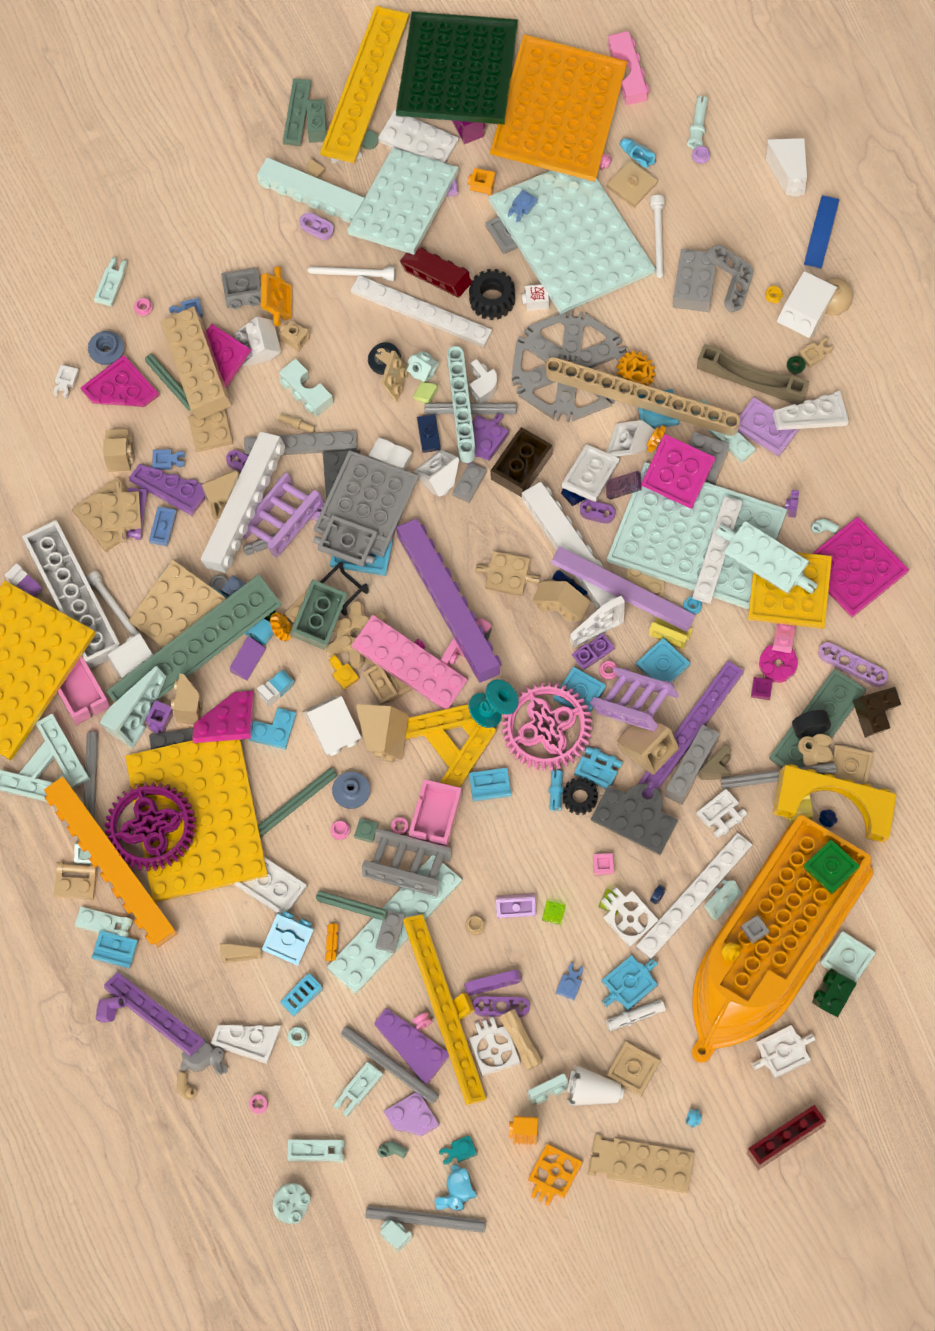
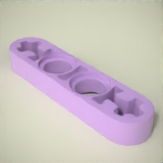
[818,642,888,687]

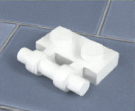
[696,789,748,838]

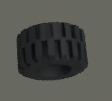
[469,269,515,320]

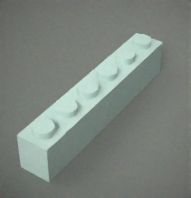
[257,157,365,223]

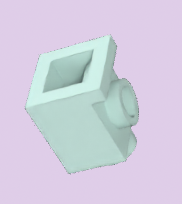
[380,1219,412,1253]

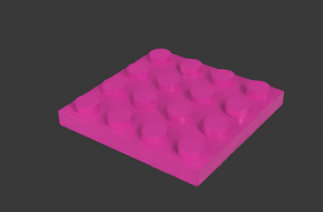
[812,517,909,618]

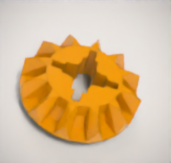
[646,424,666,453]
[270,612,292,642]

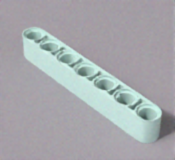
[447,346,476,463]

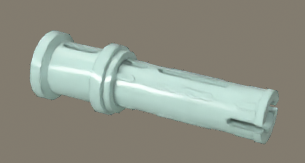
[687,96,708,149]

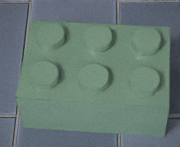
[289,579,348,650]

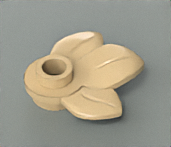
[798,734,833,766]

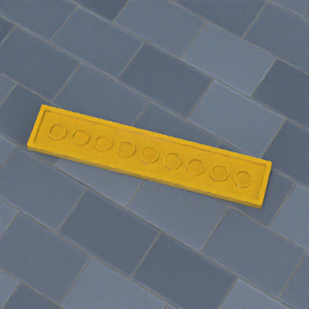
[320,5,410,164]

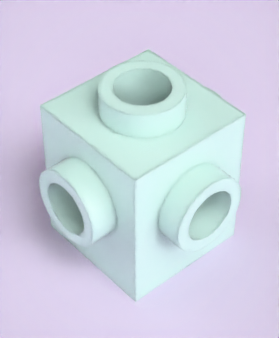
[406,351,439,382]

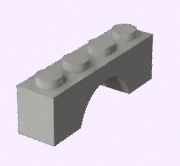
[665,725,720,805]

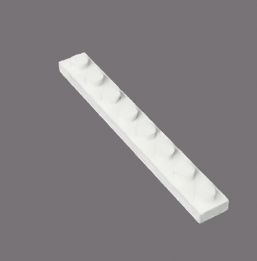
[351,275,492,348]
[636,833,753,960]

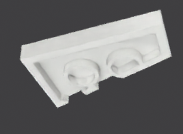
[211,1025,281,1064]

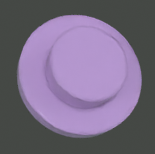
[692,146,710,164]

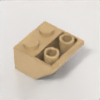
[202,471,239,520]
[171,674,203,725]

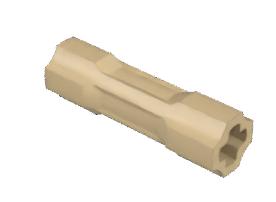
[500,1009,542,1070]

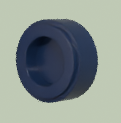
[650,884,666,904]

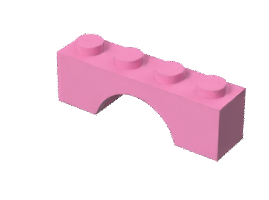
[608,31,650,105]

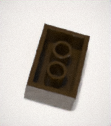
[490,427,553,497]

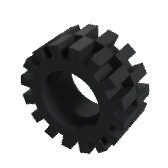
[563,777,598,815]

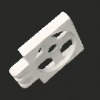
[601,887,658,947]
[469,1017,520,1077]

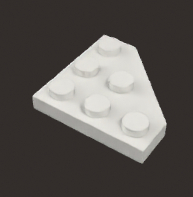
[570,596,625,648]

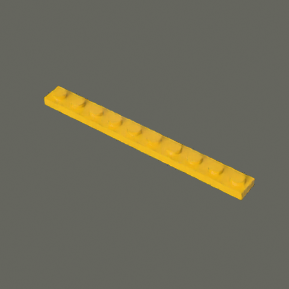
[403,914,486,1106]

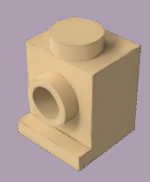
[280,321,310,352]

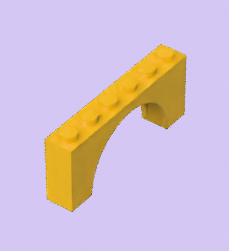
[772,764,897,843]

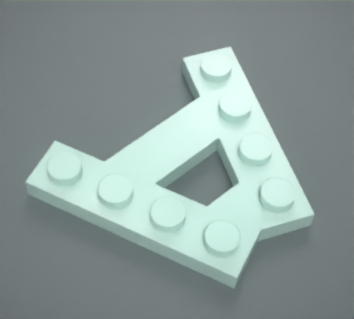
[0,714,90,802]

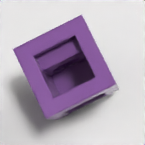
[145,700,173,733]

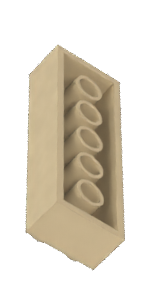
[160,306,232,420]

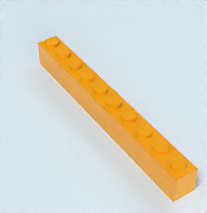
[44,776,177,948]

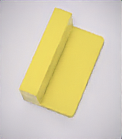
[649,617,693,649]

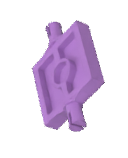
[463,413,509,464]

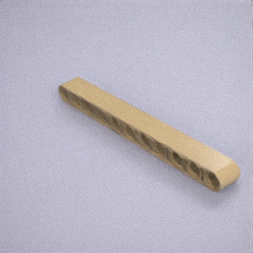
[545,357,740,436]

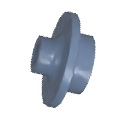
[88,331,124,365]
[332,772,370,809]

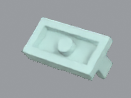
[704,880,742,921]

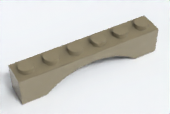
[697,344,809,405]

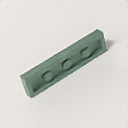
[283,78,311,146]

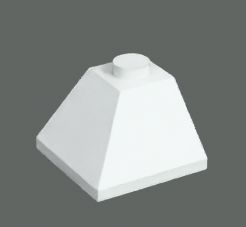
[606,420,655,457]
[413,450,459,497]

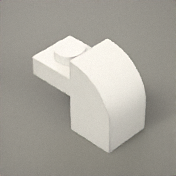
[469,359,497,403]

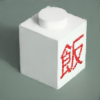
[522,285,549,311]

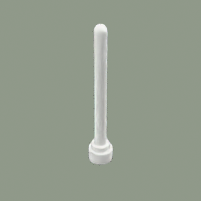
[650,195,665,278]
[307,266,395,281]
[86,571,145,641]

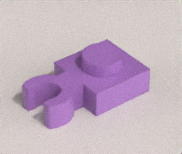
[785,490,799,518]

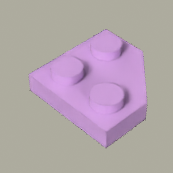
[384,1092,439,1136]

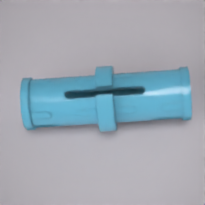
[548,770,563,811]

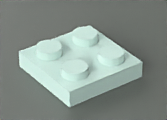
[820,931,876,982]

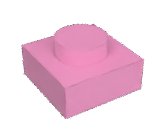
[593,853,614,875]

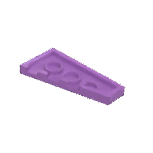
[129,464,205,516]
[374,1008,449,1085]

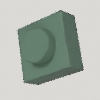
[354,818,379,843]

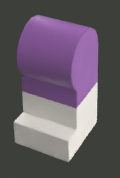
[5,563,42,597]

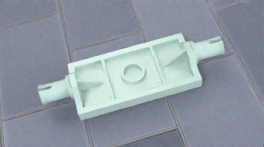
[716,521,818,594]

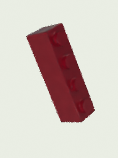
[400,247,472,298]
[747,1104,826,1170]

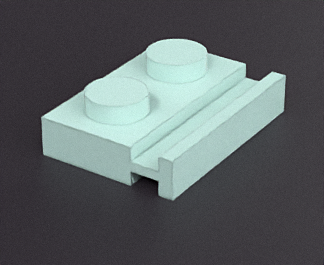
[528,1074,568,1105]

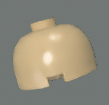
[825,278,853,316]

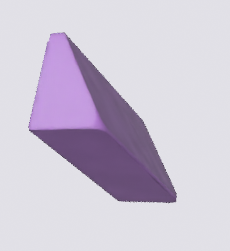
[230,637,266,681]

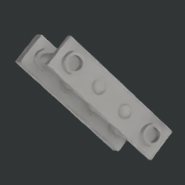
[362,829,451,897]

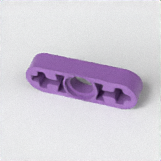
[464,970,522,996]
[472,996,530,1017]

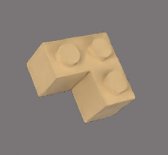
[103,429,134,472]
[532,581,591,622]

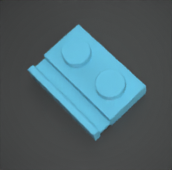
[469,768,511,802]
[92,931,138,969]

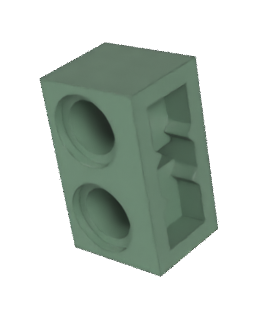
[306,99,327,143]

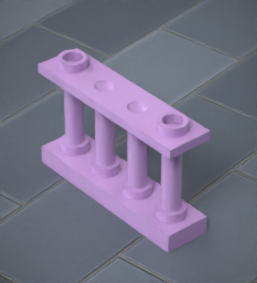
[243,473,324,558]
[590,667,679,732]

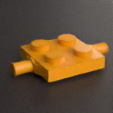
[261,266,292,326]

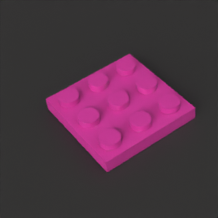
[641,434,716,509]

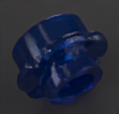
[819,810,838,827]

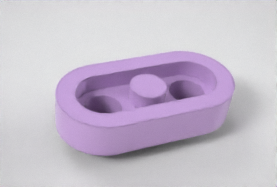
[299,213,334,240]

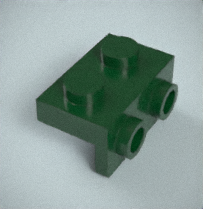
[812,968,857,1018]

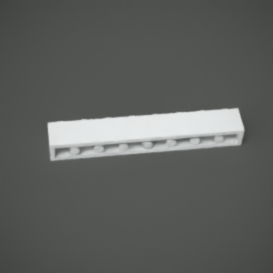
[201,432,285,573]
[522,482,617,609]

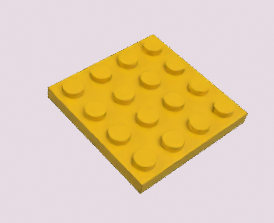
[748,552,832,629]

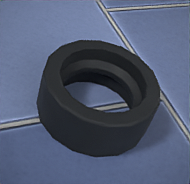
[792,710,831,739]

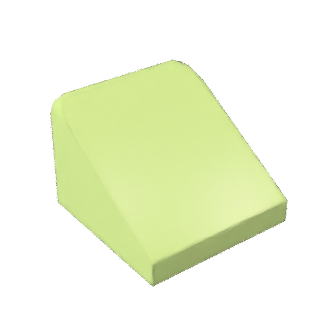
[413,382,438,403]

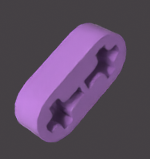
[226,450,248,473]
[580,500,615,524]

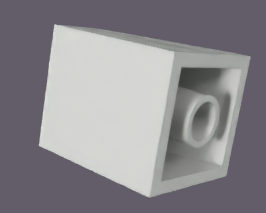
[766,138,807,197]
[302,695,361,756]

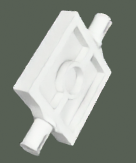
[751,1025,815,1079]

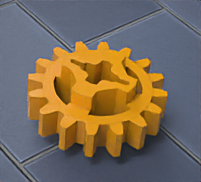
[616,350,656,386]

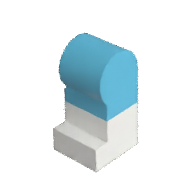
[257,670,295,707]

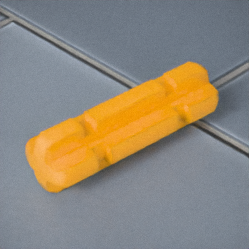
[325,923,339,962]

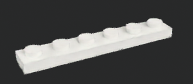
[692,496,743,604]

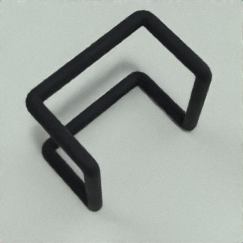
[320,562,369,615]

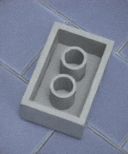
[673,249,717,313]

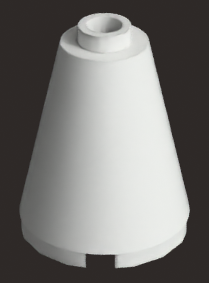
[567,1066,624,1106]

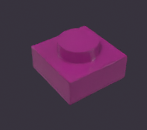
[751,677,773,700]

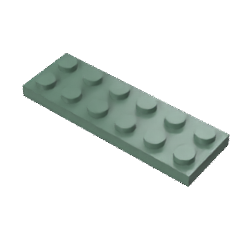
[769,669,867,768]

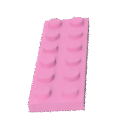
[351,615,468,710]

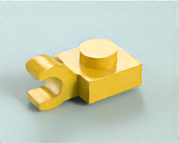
[329,655,359,690]

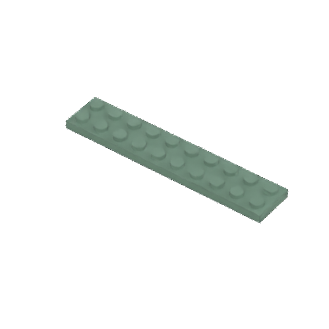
[106,574,282,704]

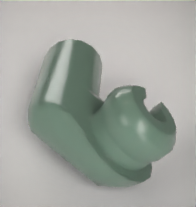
[377,1141,408,1159]

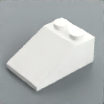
[777,271,837,338]

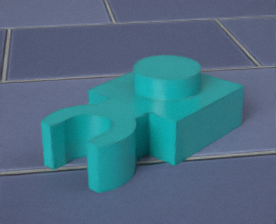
[439,1136,477,1165]

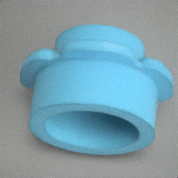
[683,596,702,614]
[686,1109,702,1128]

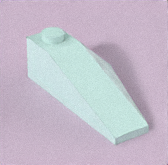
[100,666,166,749]

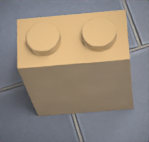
[356,704,409,762]
[616,721,679,775]

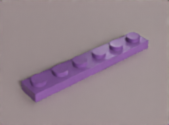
[104,972,204,1057]

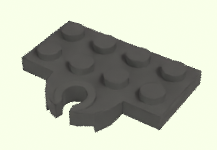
[591,784,678,856]

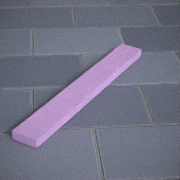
[551,546,695,632]

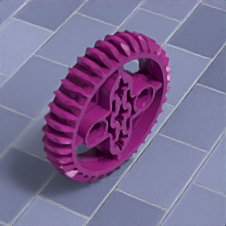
[105,781,197,872]

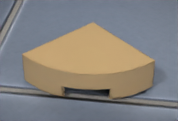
[307,159,325,179]

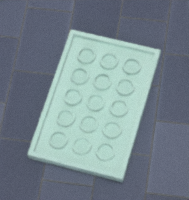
[347,147,459,255]

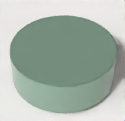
[362,131,378,150]

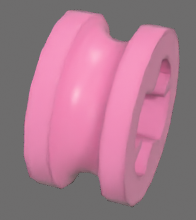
[391,817,409,836]
[412,1012,433,1030]
[249,1095,268,1114]

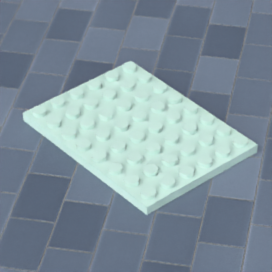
[488,170,656,314]
[607,462,787,609]

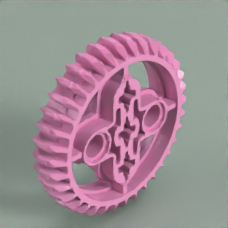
[502,682,592,771]

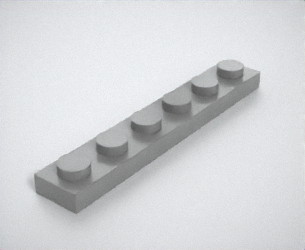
[244,431,357,456]

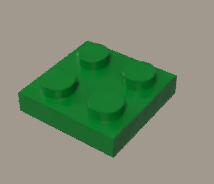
[803,839,860,894]

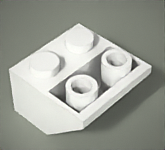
[233,317,281,367]
[108,633,153,679]

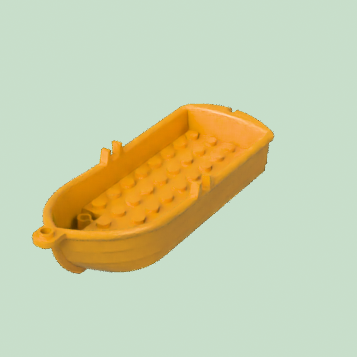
[692,815,874,1063]

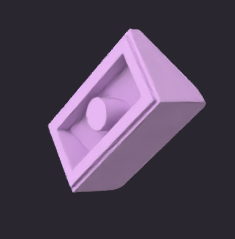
[496,893,536,918]

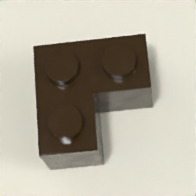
[853,687,901,738]

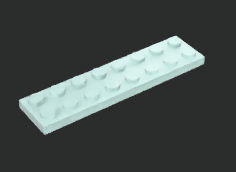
[327,855,462,994]

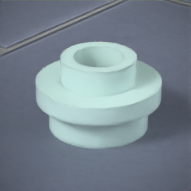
[288,1027,308,1047]

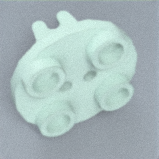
[272,1183,310,1224]

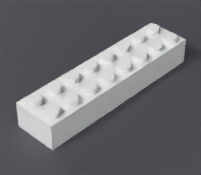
[22,520,120,669]

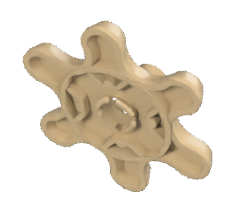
[326,601,388,668]

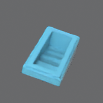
[280,973,323,1017]

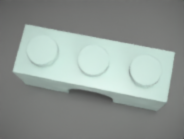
[279,358,333,417]

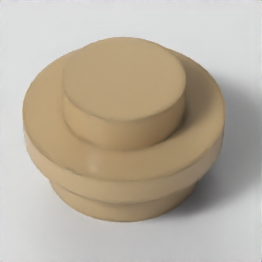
[465,916,485,935]

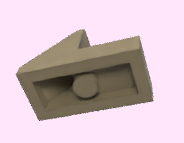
[699,744,731,780]

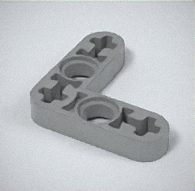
[707,245,753,312]

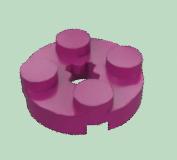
[759,645,798,683]

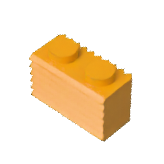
[509,1116,538,1146]

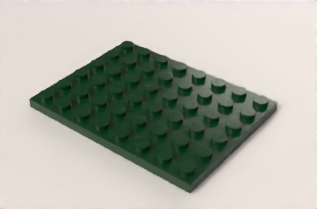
[396,11,518,125]

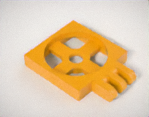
[528,1144,583,1206]

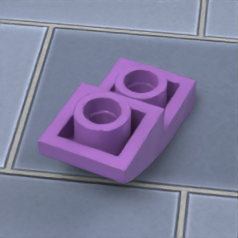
[572,633,615,670]

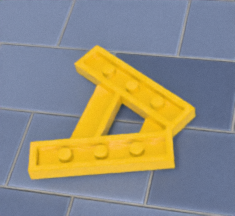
[405,704,497,788]

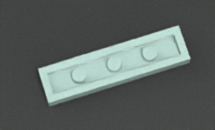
[691,399,756,463]

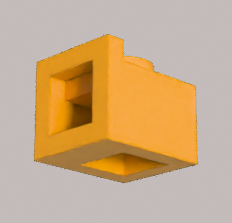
[467,168,496,196]

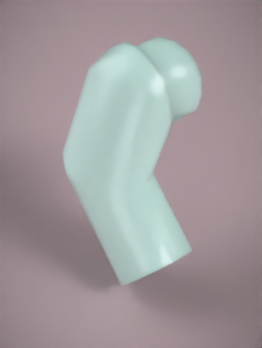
[811,519,839,534]

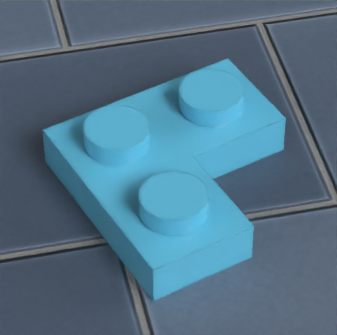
[249,708,296,750]

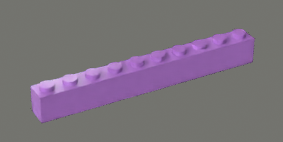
[396,518,502,683]

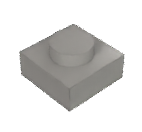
[741,915,769,944]

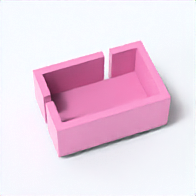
[57,656,110,725]
[409,779,462,847]

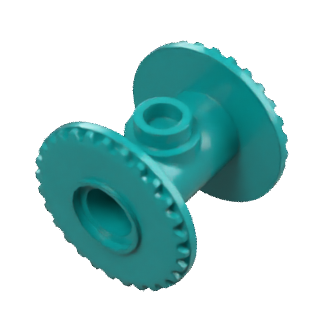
[468,679,519,728]

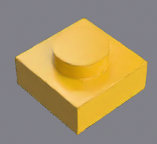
[453,993,475,1021]

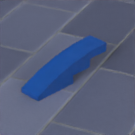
[804,195,840,269]

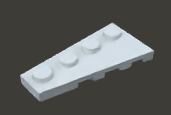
[773,391,849,430]

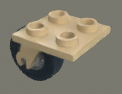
[368,342,408,402]

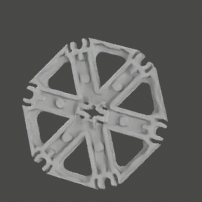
[512,311,627,422]

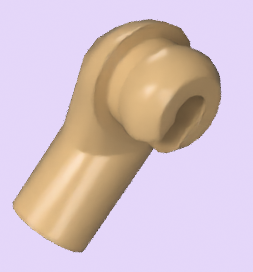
[177,1073,197,1100]

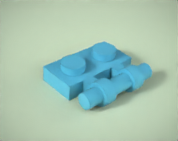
[574,746,623,789]

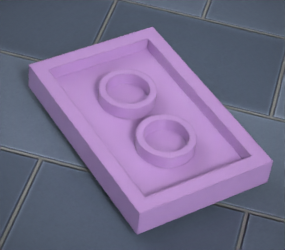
[733,397,800,457]

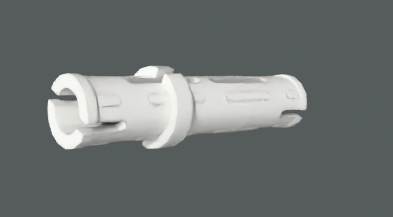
[606,999,666,1032]

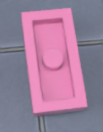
[772,623,796,653]

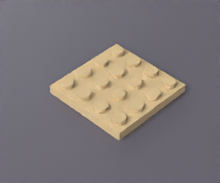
[128,559,226,646]

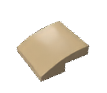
[363,665,413,705]

